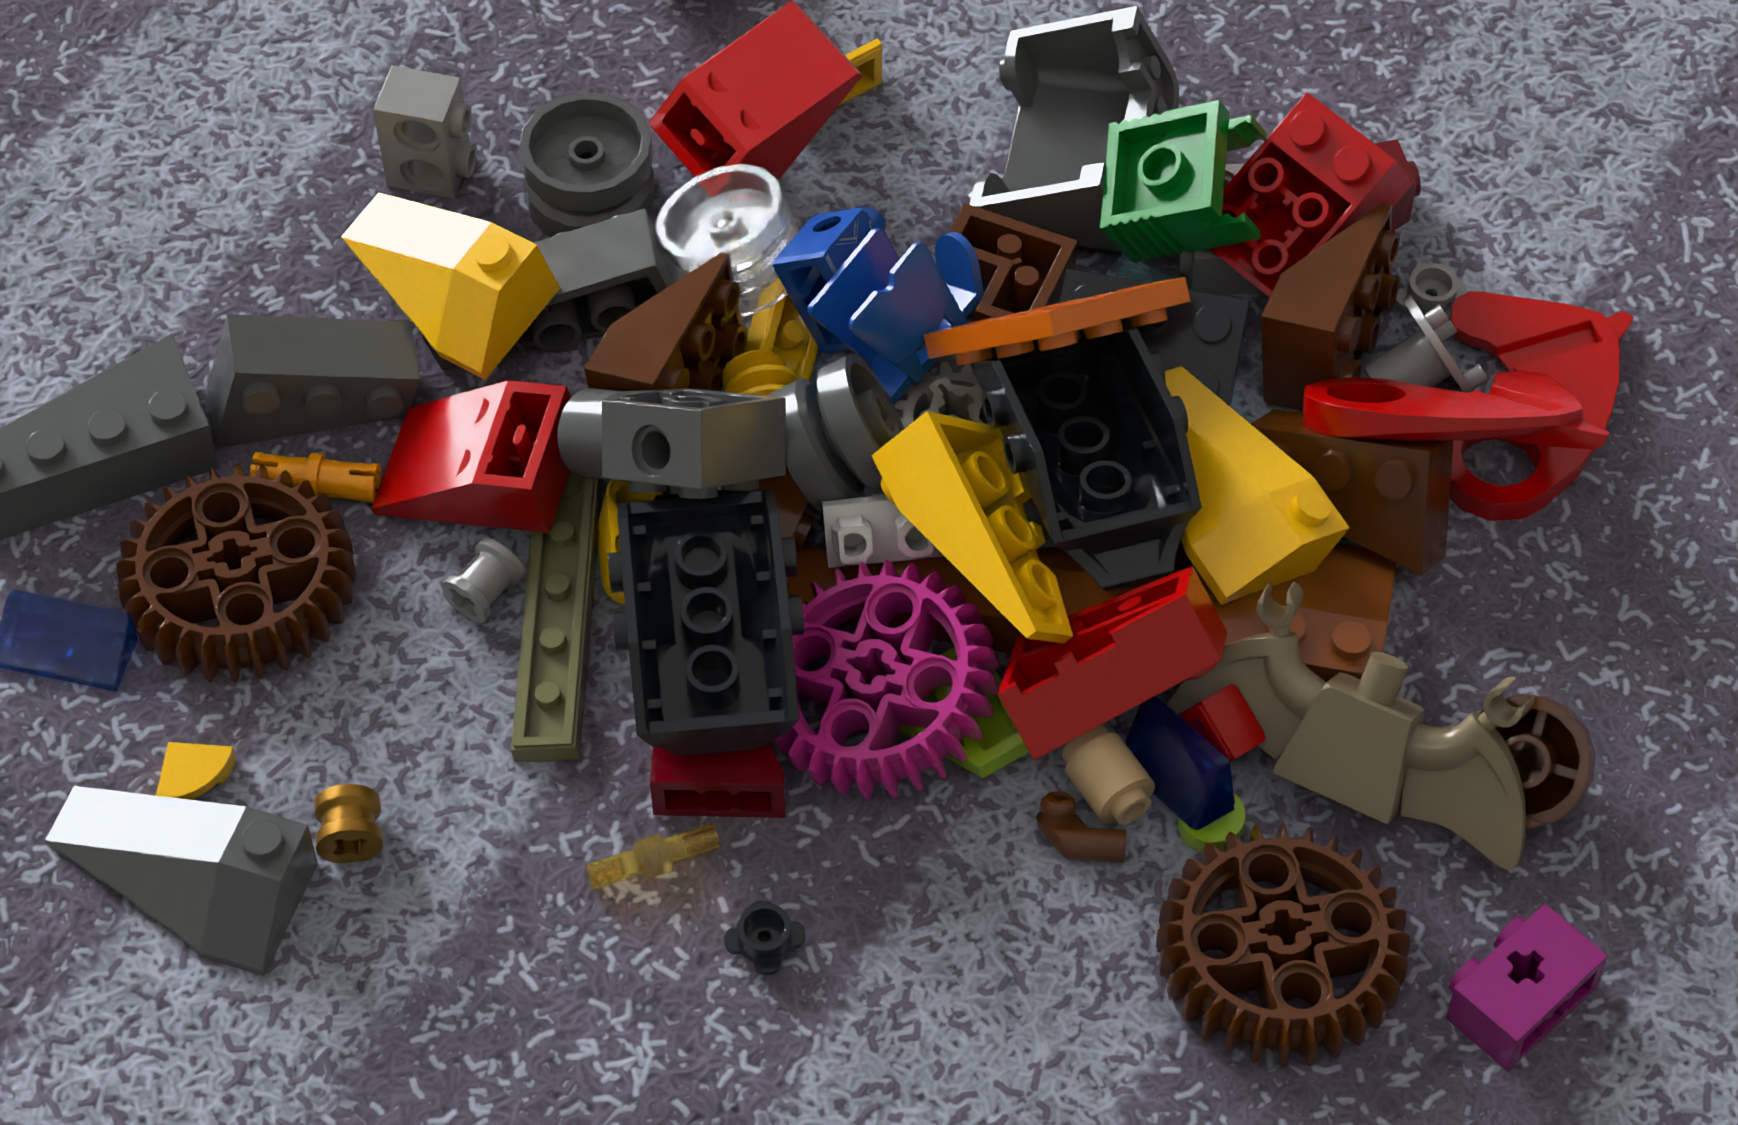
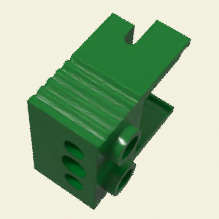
[1100,100,1267,263]

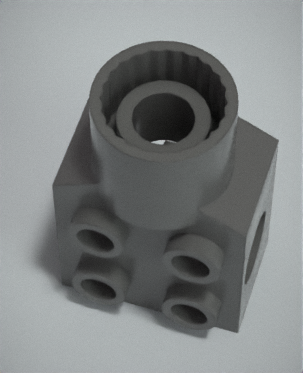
[557,388,786,499]

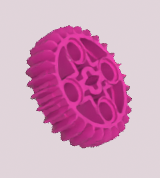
[774,559,999,800]

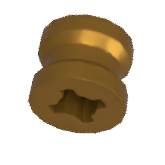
[314,784,383,864]

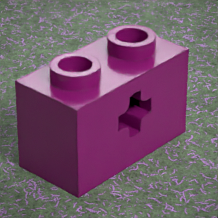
[1446,903,1608,1072]

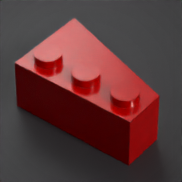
[998,566,1227,760]

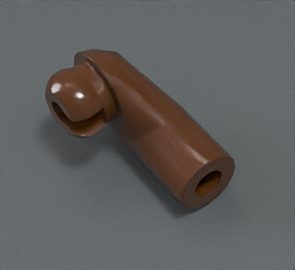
[1036,791,1126,863]

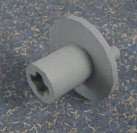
[1364,295,1489,393]

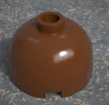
[1479,694,1596,829]

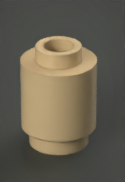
[1062,725,1155,825]

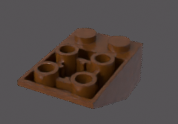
[1261,203,1400,411]
[584,252,748,391]

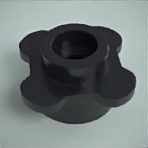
[724,901,805,975]

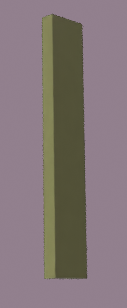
[511,471,603,762]

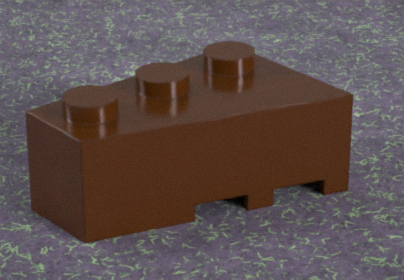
[1251,409,1453,576]

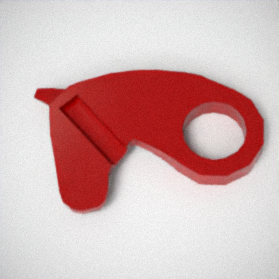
[1450,291,1634,521]
[1303,371,1610,449]

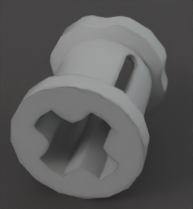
[441,538,525,623]

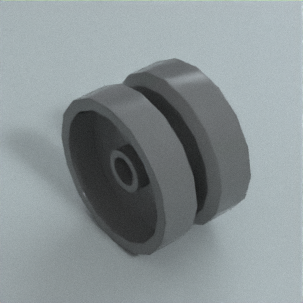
[519,92,656,237]
[768,353,904,514]

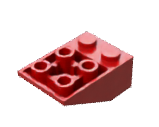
[648,1,863,212]
[1209,92,1412,298]
[371,380,571,533]

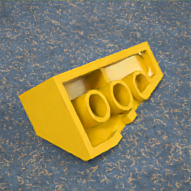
[341,193,560,380]
[1165,366,1349,605]

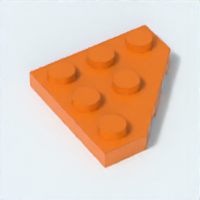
[923,277,1190,366]

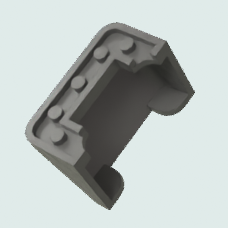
[968,6,1179,253]

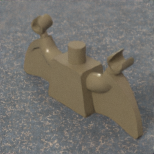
[1166,582,1535,870]

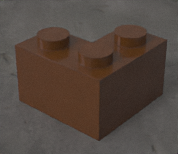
[949,203,1078,360]

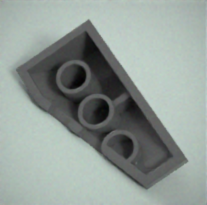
[45,786,318,976]

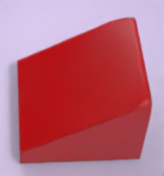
[1167,684,1266,778]

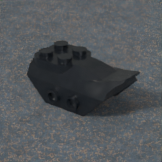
[970,329,1202,591]
[607,490,804,755]

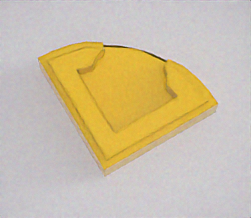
[156,742,236,800]

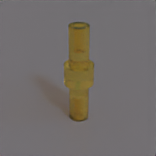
[585,823,720,890]

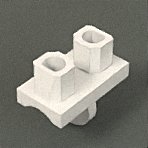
[822,492,943,568]

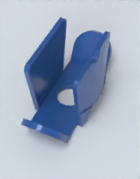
[807,228,984,405]

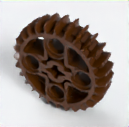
[116,463,356,683]
[1156,823,1410,1067]

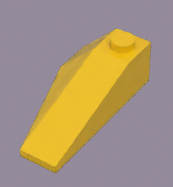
[871,411,1073,644]

